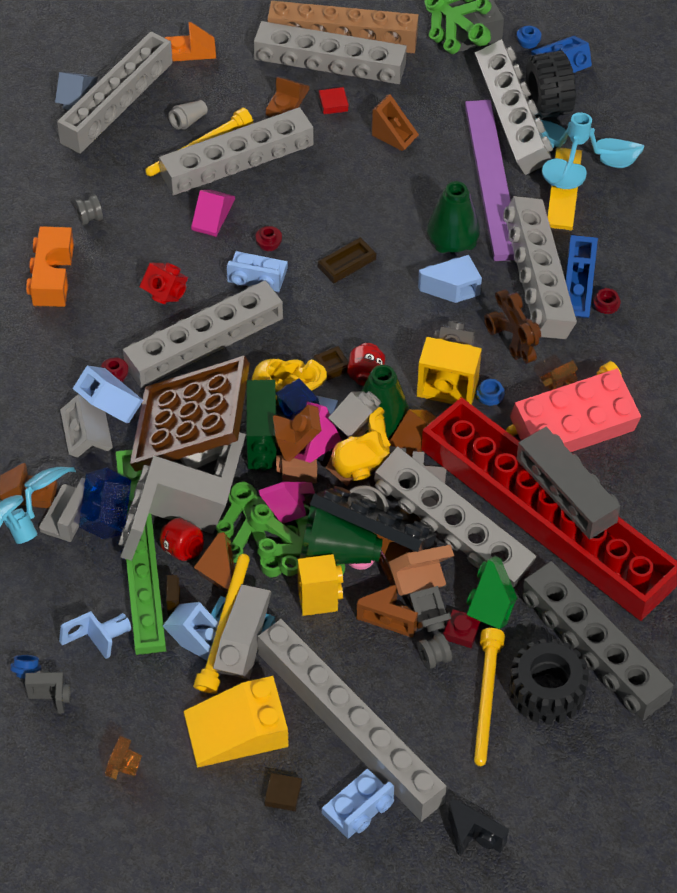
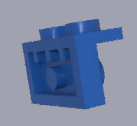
[531,36,592,73]

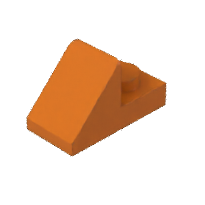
[165,22,216,61]

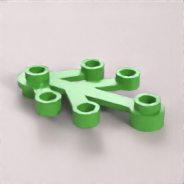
[425,0,492,54]
[216,482,299,577]
[249,504,345,576]

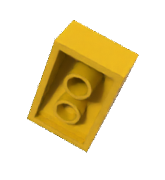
[184,676,288,768]

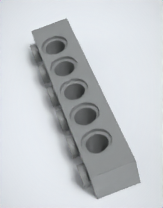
[254,21,407,84]
[57,32,173,154]
[475,39,553,175]
[159,107,313,195]
[503,196,577,339]
[123,280,283,388]
[374,446,536,587]

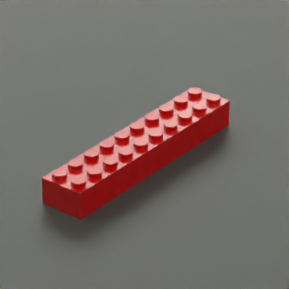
[421,397,677,621]

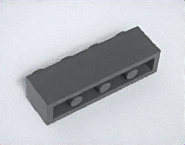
[517,426,620,540]

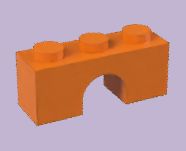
[26,226,74,307]

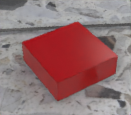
[319,87,349,114]

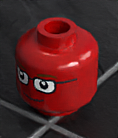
[348,343,385,386]
[160,518,204,561]

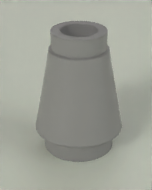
[169,100,208,130]

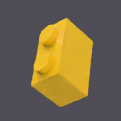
[298,554,343,616]

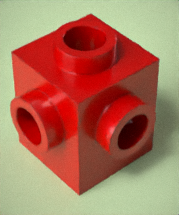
[139,263,188,304]

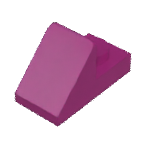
[259,482,315,523]

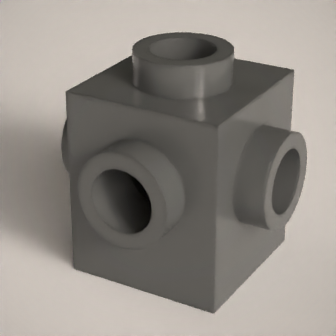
[434,320,476,346]

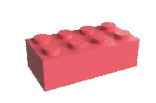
[510,368,641,452]

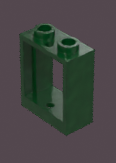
[247,380,277,471]

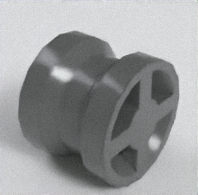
[75,195,103,226]
[417,633,452,670]

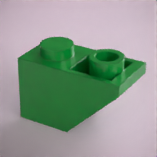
[466,556,517,629]

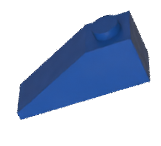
[565,235,598,318]

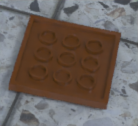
[130,356,250,472]

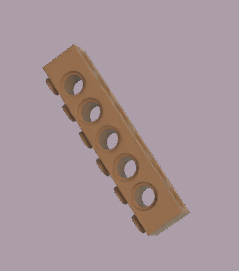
[268,1,419,53]

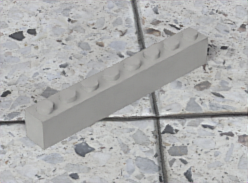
[258,619,446,822]

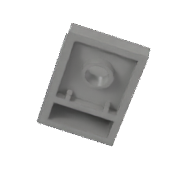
[118,432,246,561]

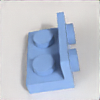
[227,251,288,292]
[322,769,394,839]

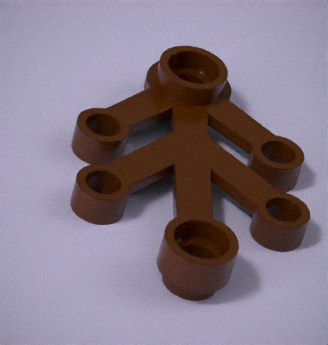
[484,289,541,364]

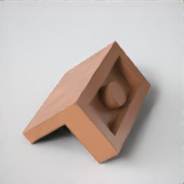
[389,545,454,596]

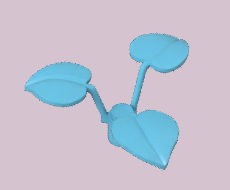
[536,112,644,189]
[0,467,76,544]

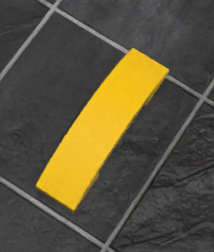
[548,147,582,230]

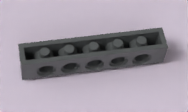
[522,561,674,720]

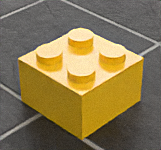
[417,337,482,405]

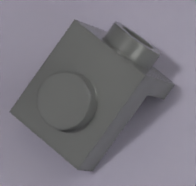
[407,586,451,632]
[25,670,71,714]

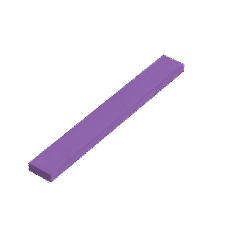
[465,100,514,261]

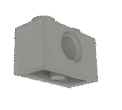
[328,391,381,437]

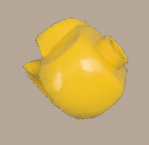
[251,359,327,412]
[331,407,391,481]

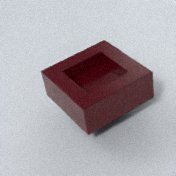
[443,609,481,649]

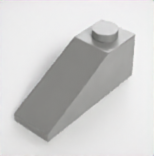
[213,584,271,680]

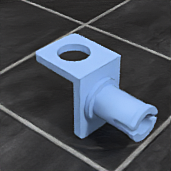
[59,611,131,659]

